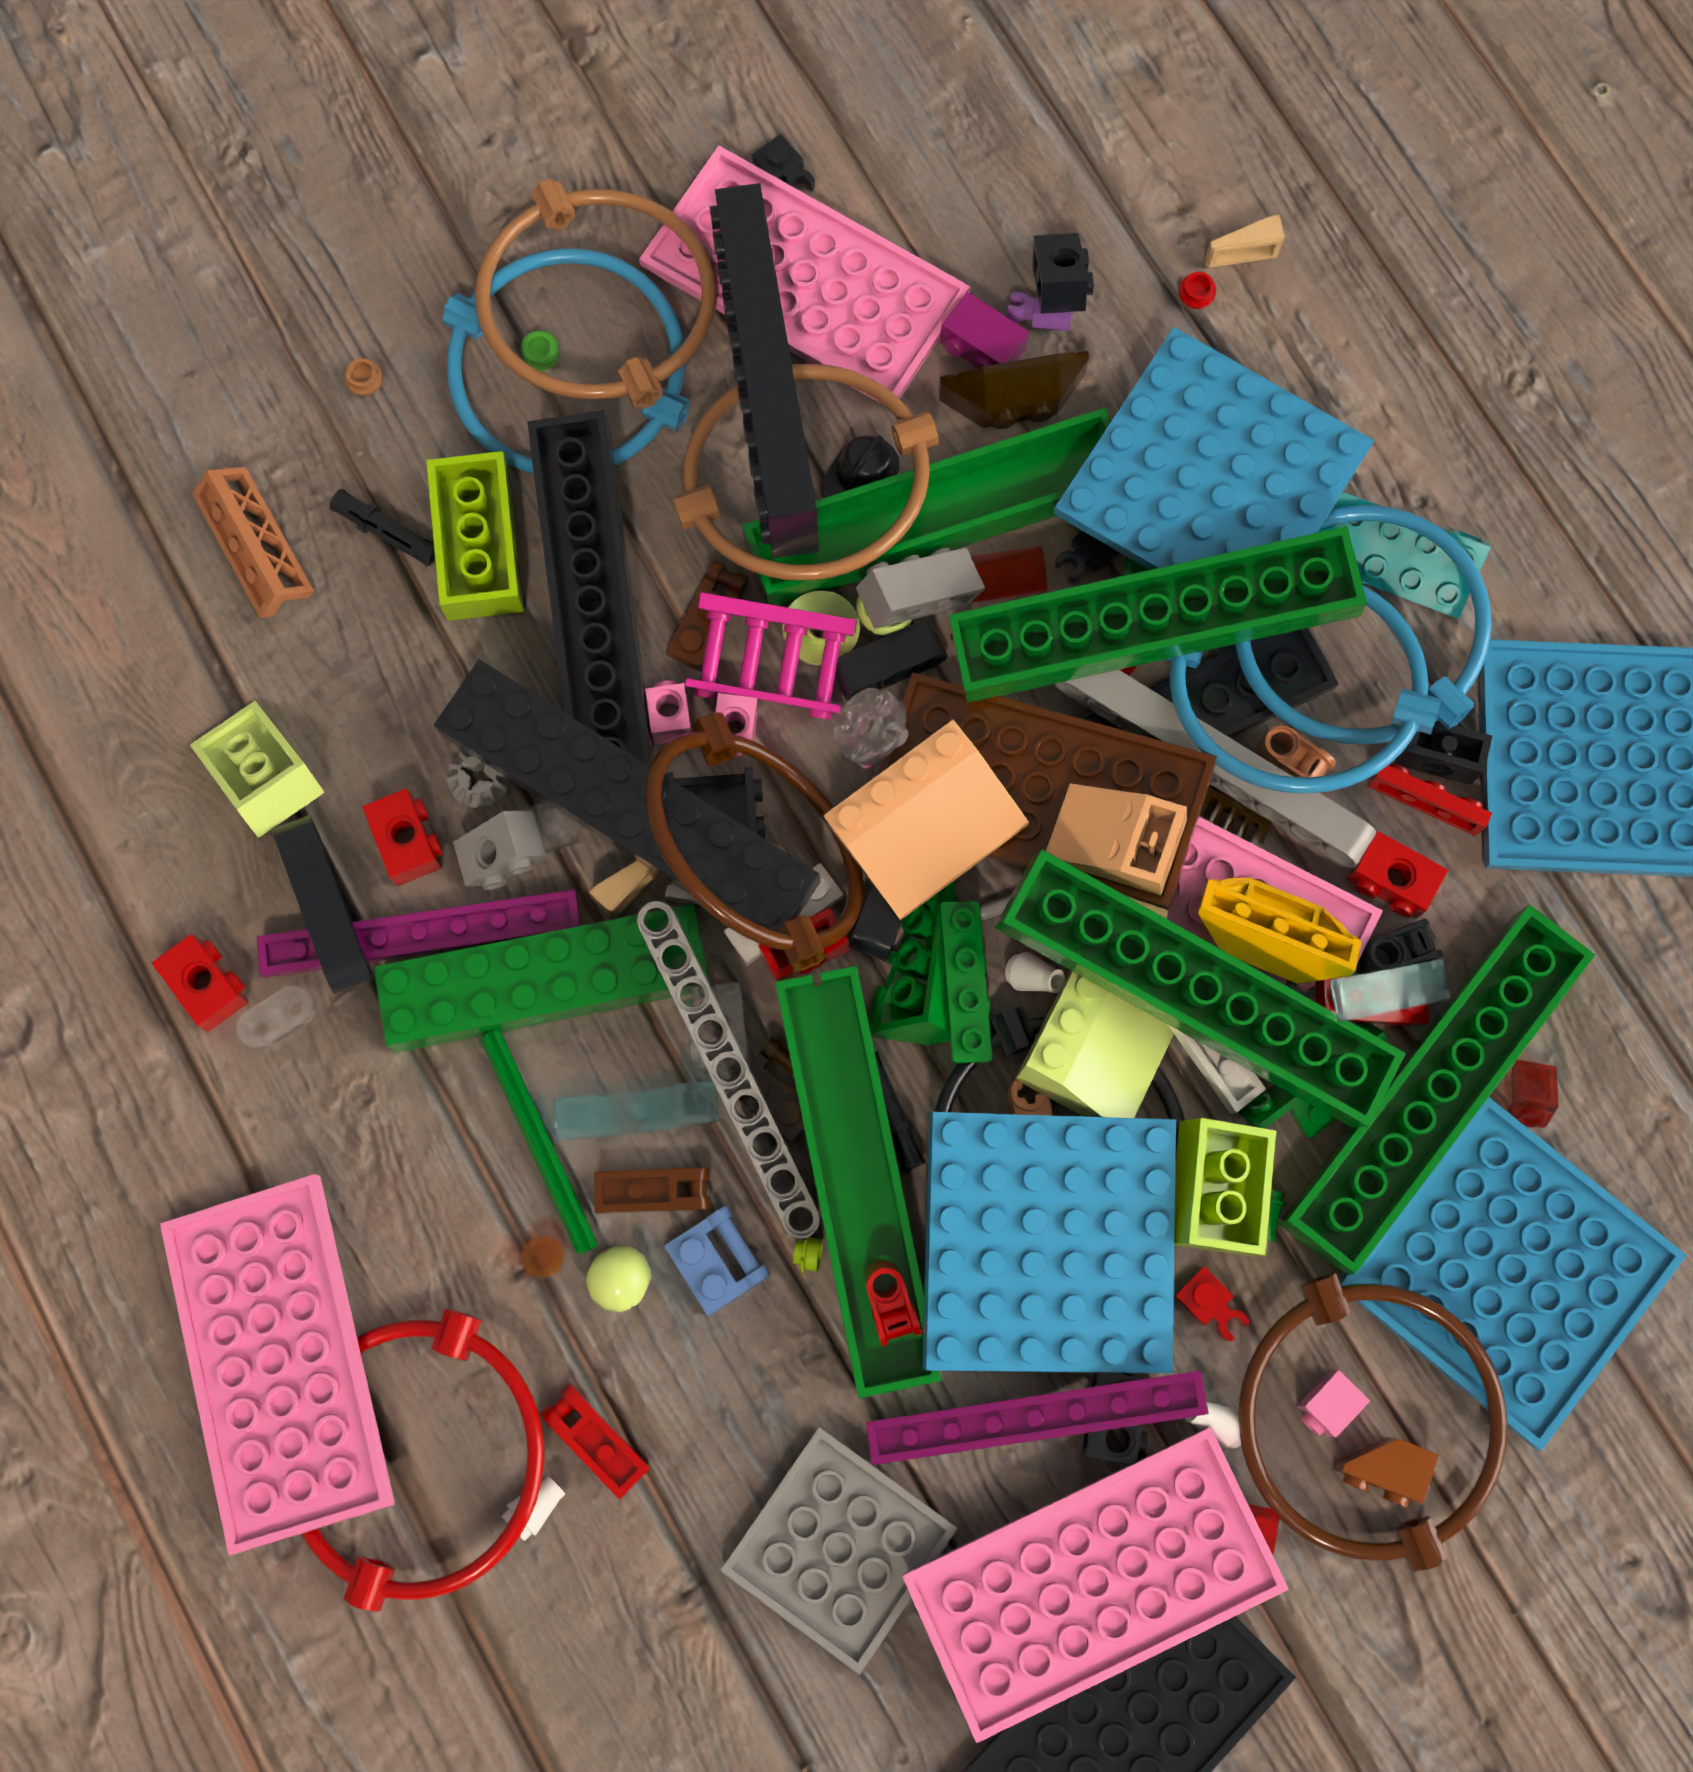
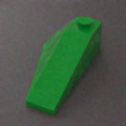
[869,881,956,1045]

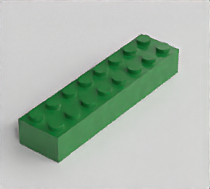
[374,904,711,1053]

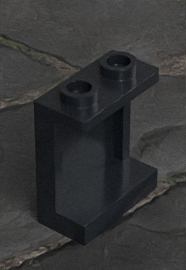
[664,767,766,839]

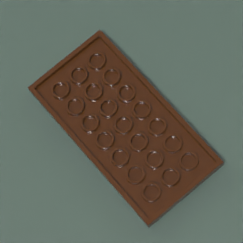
[876,672,1217,911]

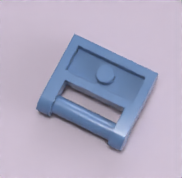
[664,1206,771,1317]

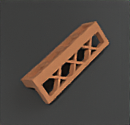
[192,467,314,618]

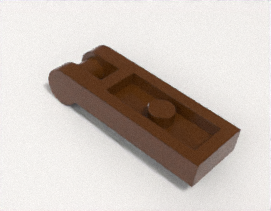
[666,560,749,672]
[594,1168,711,1214]

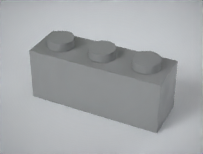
[856,548,985,629]

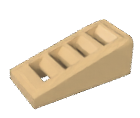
[1204,214,1285,268]
[588,861,658,919]

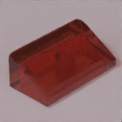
[971,546,1048,603]

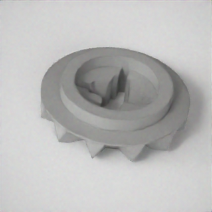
[446,751,510,808]

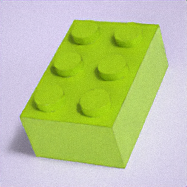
[1174,1118,1276,1256]

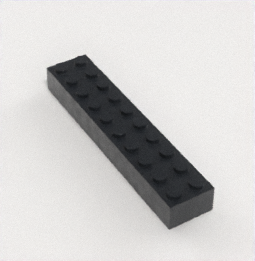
[709,183,819,559]
[527,410,654,766]
[433,659,821,931]

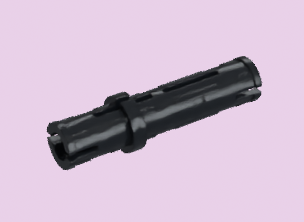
[329,489,435,567]
[874,1051,926,1173]

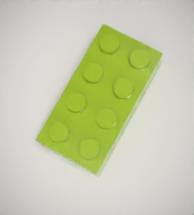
[426,451,524,621]

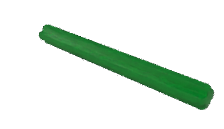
[480,1030,597,1254]

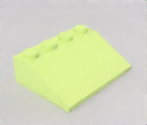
[1015,970,1174,1118]

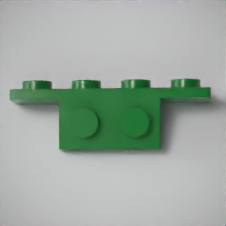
[939,901,992,1064]
[1239,1023,1387,1139]

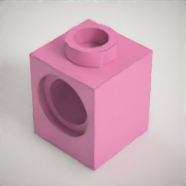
[645,681,692,745]
[715,693,759,757]
[1296,1370,1370,1438]

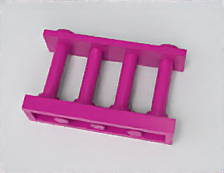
[685,593,858,720]

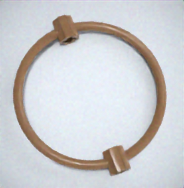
[475,179,717,409]
[671,364,939,581]

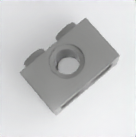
[453,811,546,890]

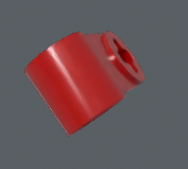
[864,1260,922,1347]

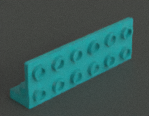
[1318,491,1491,618]

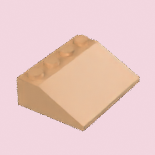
[823,720,1029,920]

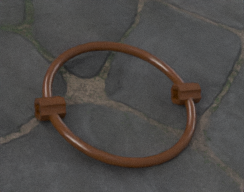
[645,712,863,971]
[1238,1273,1508,1572]

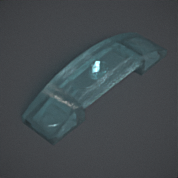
[554,1080,719,1140]

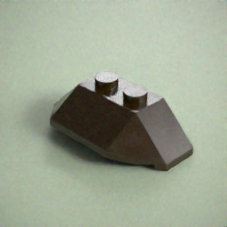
[938,351,1090,429]

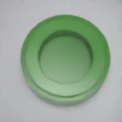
[520,330,559,371]

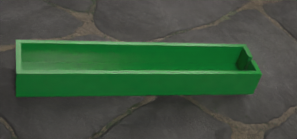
[742,407,1111,606]
[775,966,942,1399]

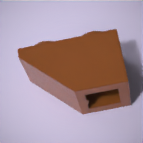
[1333,1437,1439,1508]

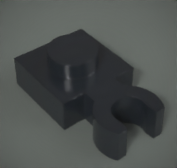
[752,134,815,191]
[1055,531,1121,584]

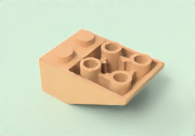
[1046,783,1187,896]

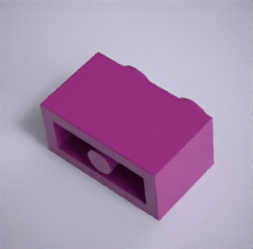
[940,292,1029,368]

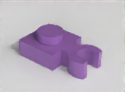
[1007,292,1073,331]

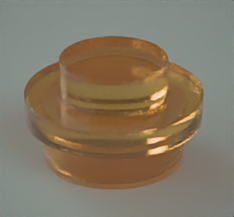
[522,1236,564,1278]

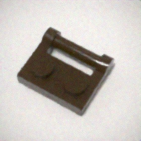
[737,1035,804,1143]

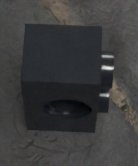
[1032,233,1094,314]
[1395,720,1493,785]

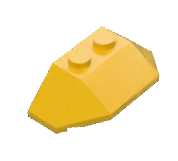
[1198,877,1362,984]

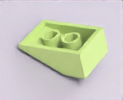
[190,701,325,838]

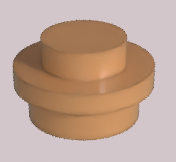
[344,358,383,396]

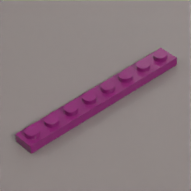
[256,889,581,978]
[866,1370,1209,1465]

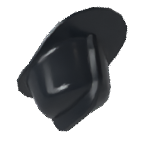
[823,435,899,498]

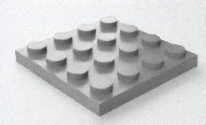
[720,1427,958,1675]

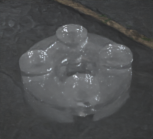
[833,688,908,768]

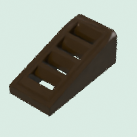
[1199,787,1272,848]

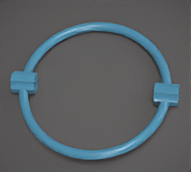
[442,248,691,474]
[1235,505,1492,745]
[1165,585,1442,794]

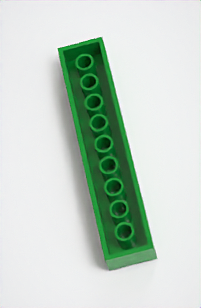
[948,526,1367,703]
[994,849,1406,1128]
[1278,904,1595,1276]

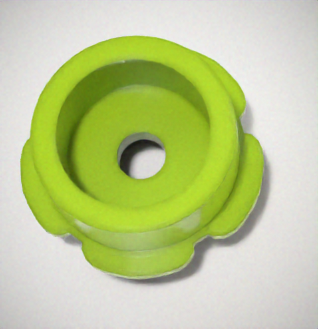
[793,1235,823,1273]

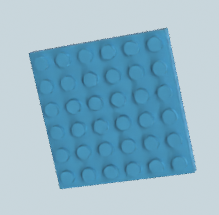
[1053,327,1375,570]
[1480,639,1693,877]
[1340,1097,1687,1451]
[923,1112,1176,1373]

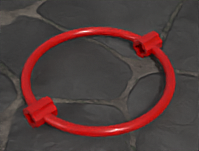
[301,1308,544,1612]

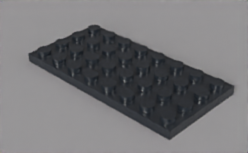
[962,1616,1296,1772]

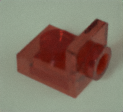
[1507,1059,1559,1128]

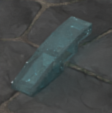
[1330,959,1450,1022]

